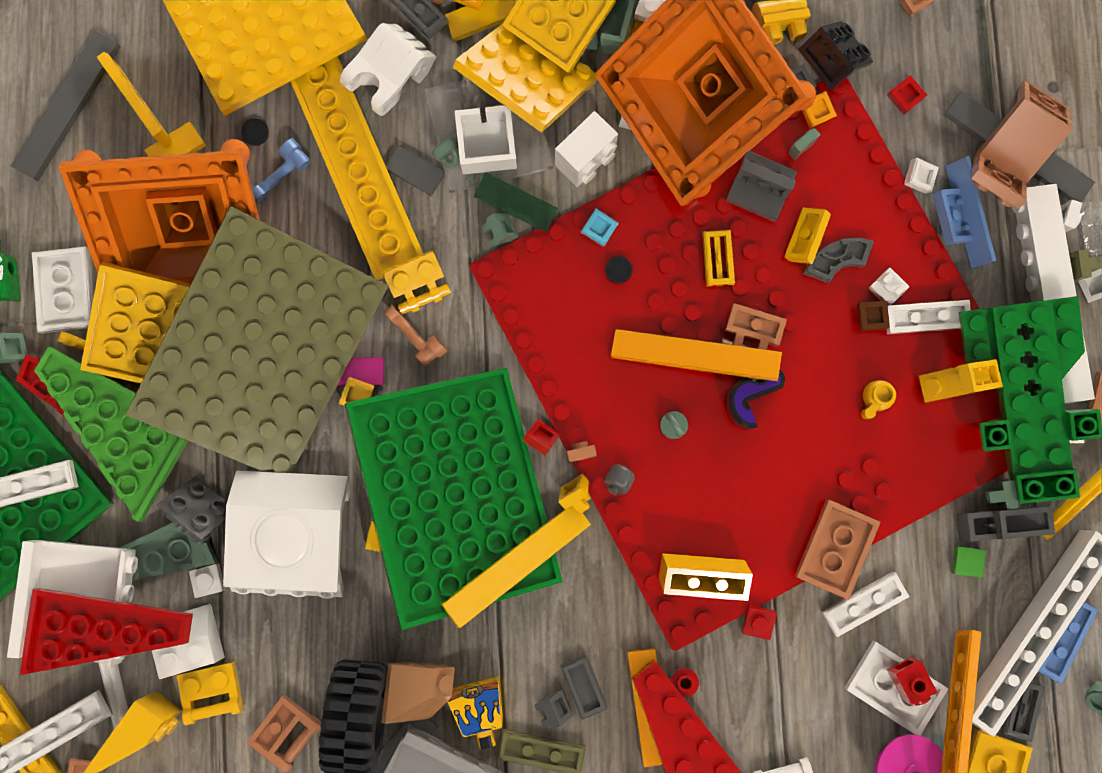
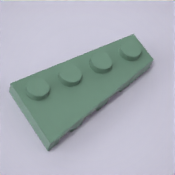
[120,522,219,581]

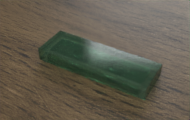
[473,172,558,233]

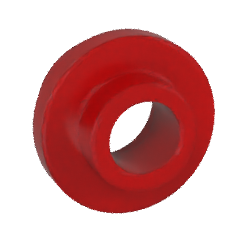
[671,668,699,697]

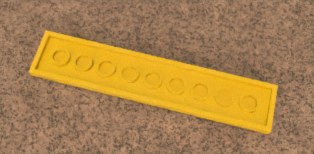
[291,56,424,280]

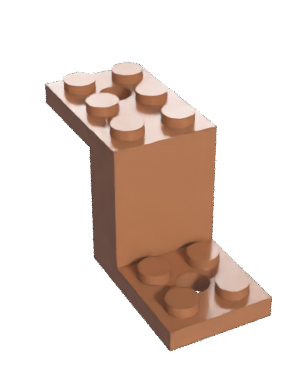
[971,80,1073,209]

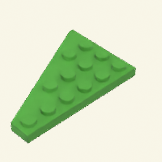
[34,346,188,522]

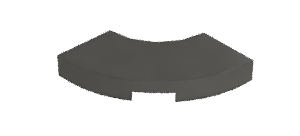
[803,238,874,283]

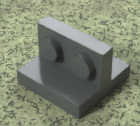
[725,151,797,222]

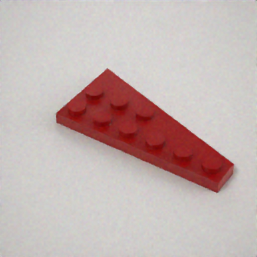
[19,588,193,676]
[632,660,741,773]

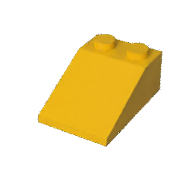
[83,691,182,773]

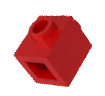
[887,656,937,706]

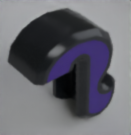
[725,370,785,430]

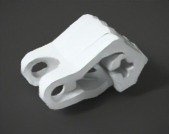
[340,23,436,116]

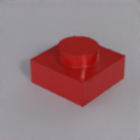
[887,75,928,115]
[523,419,561,456]
[742,604,777,640]

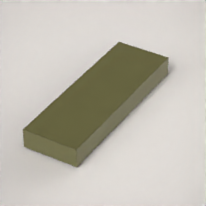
[497,729,586,773]

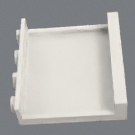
[7,540,138,668]

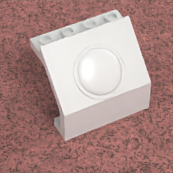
[223,471,350,599]

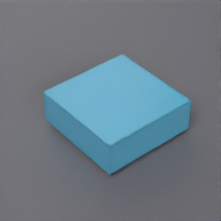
[581,209,618,247]

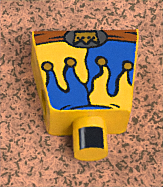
[448,676,503,749]

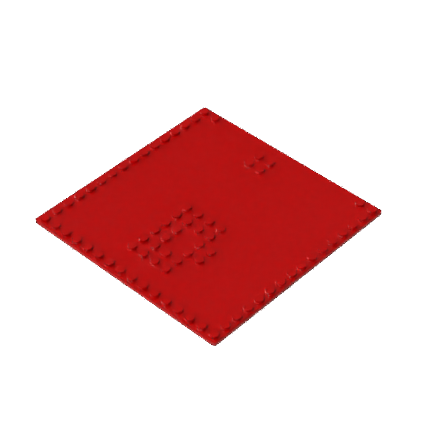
[470,78,1027,651]

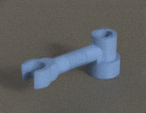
[252,138,311,204]

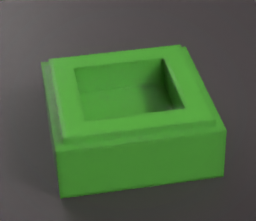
[952,546,986,578]

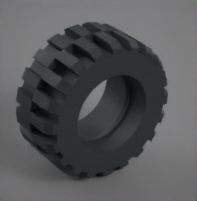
[319,659,388,773]

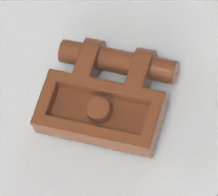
[720,303,787,350]

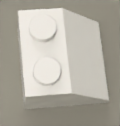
[152,604,225,679]

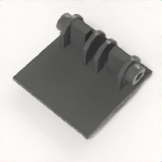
[157,476,227,545]

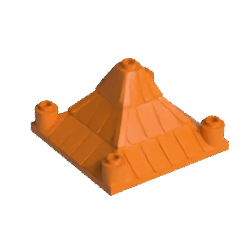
[594,0,816,206]
[58,139,260,284]

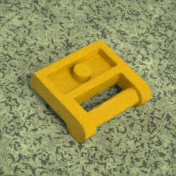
[176,661,243,725]

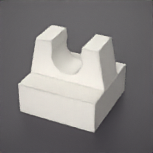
[868,268,909,306]

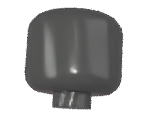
[604,464,635,495]

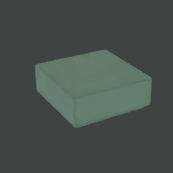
[788,128,820,160]

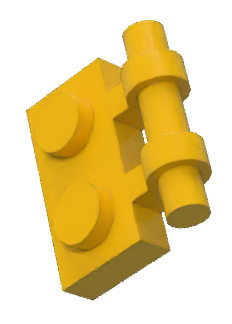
[382,250,451,314]

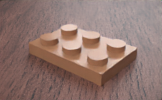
[795,499,881,600]

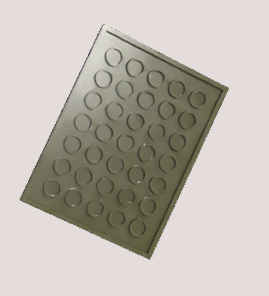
[126,205,388,473]

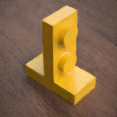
[919,359,1003,403]

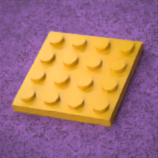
[453,23,597,133]
[80,262,190,383]

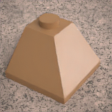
[381,660,455,724]

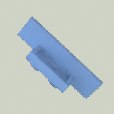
[933,156,996,269]

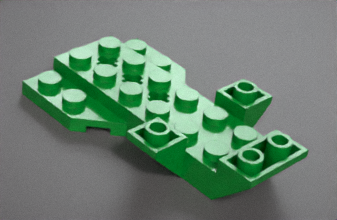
[959,296,1102,504]

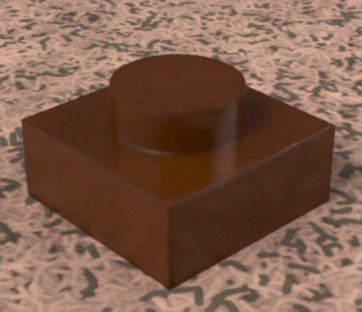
[857,301,890,331]

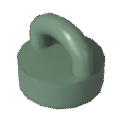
[432,137,460,167]
[660,411,688,439]
[1085,681,1102,714]

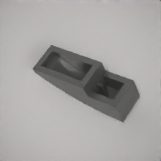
[956,506,1055,542]

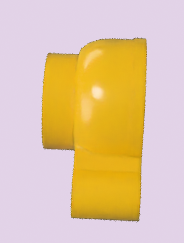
[861,381,896,419]

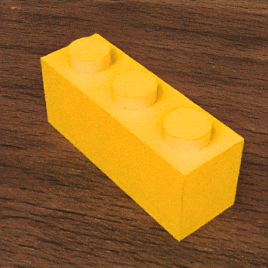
[659,553,752,601]

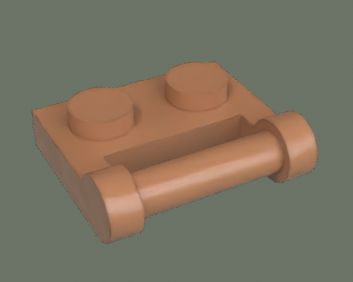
[247,694,321,773]

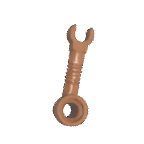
[384,305,448,367]

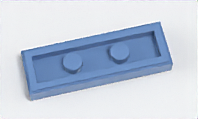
[1038,602,1098,684]

